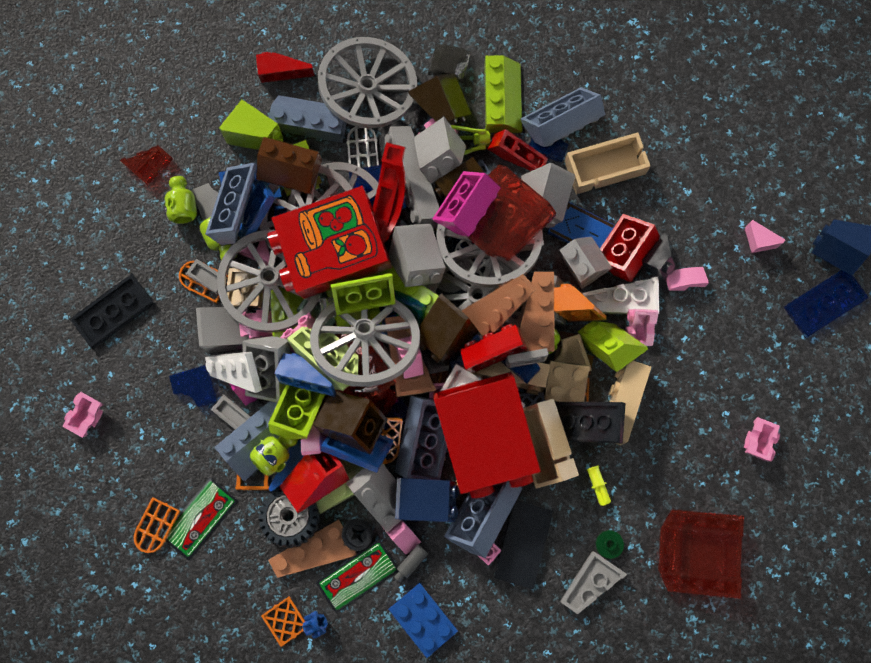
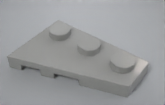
[560,551,627,614]

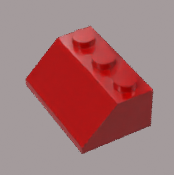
[600,214,660,282]
[460,324,528,374]

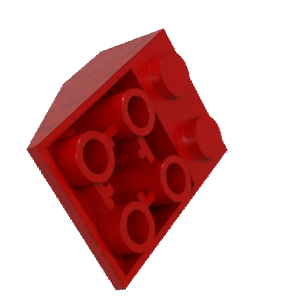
[280,452,350,513]

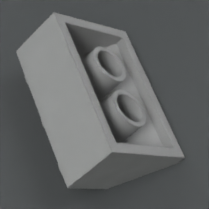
[242,336,290,403]
[346,463,401,533]

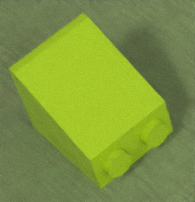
[219,100,283,150]

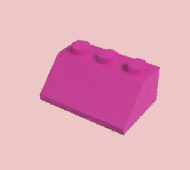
[432,171,501,237]

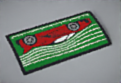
[161,478,238,560]
[316,539,398,613]

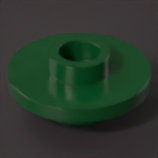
[596,530,624,559]

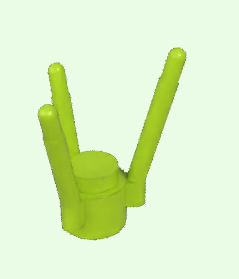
[451,125,490,155]

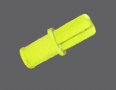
[586,465,611,506]

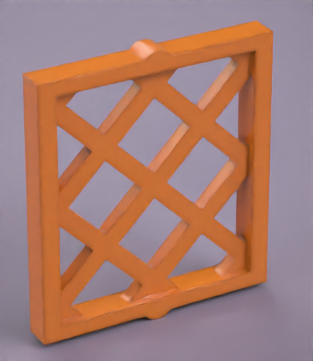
[261,596,305,647]

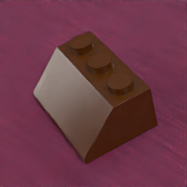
[256,137,323,195]

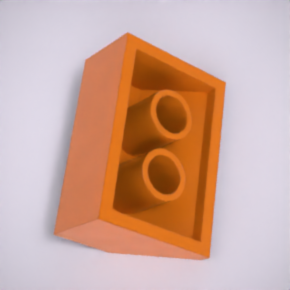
[554,284,607,322]

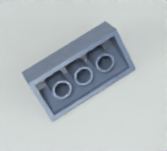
[521,87,606,147]
[269,95,350,143]
[205,163,257,245]
[395,396,447,480]
[215,401,280,481]
[444,481,523,558]

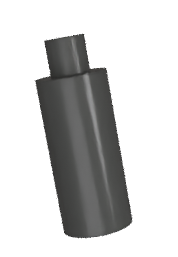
[394,544,428,582]

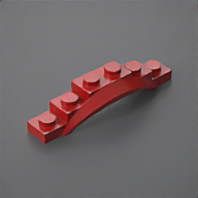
[373,142,406,243]

